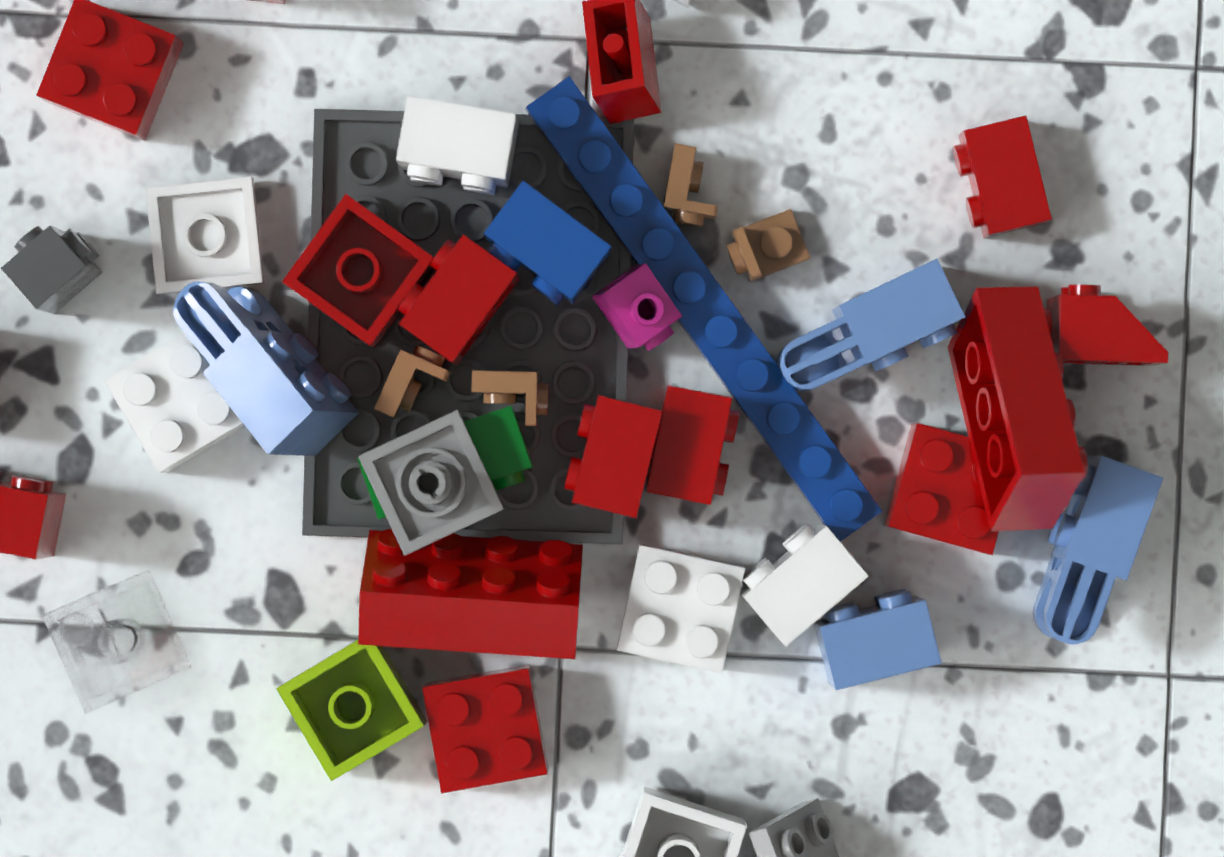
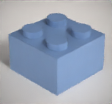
[814,589,942,690]

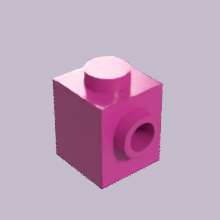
[591,263,682,351]

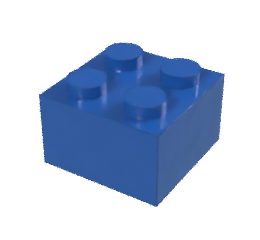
[483,181,611,306]

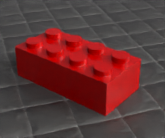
[947,286,1088,531]
[358,529,583,659]

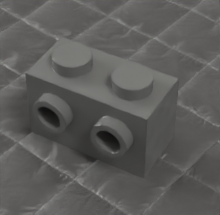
[1,225,102,314]

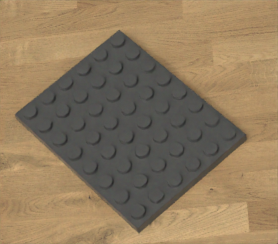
[302,109,634,544]

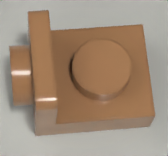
[663,143,718,227]
[726,209,810,283]
[374,345,452,418]
[472,371,549,426]

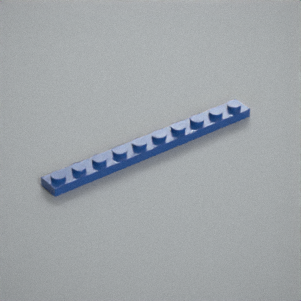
[525,76,882,542]

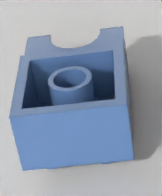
[776,258,965,392]
[173,281,359,456]
[1033,456,1163,645]

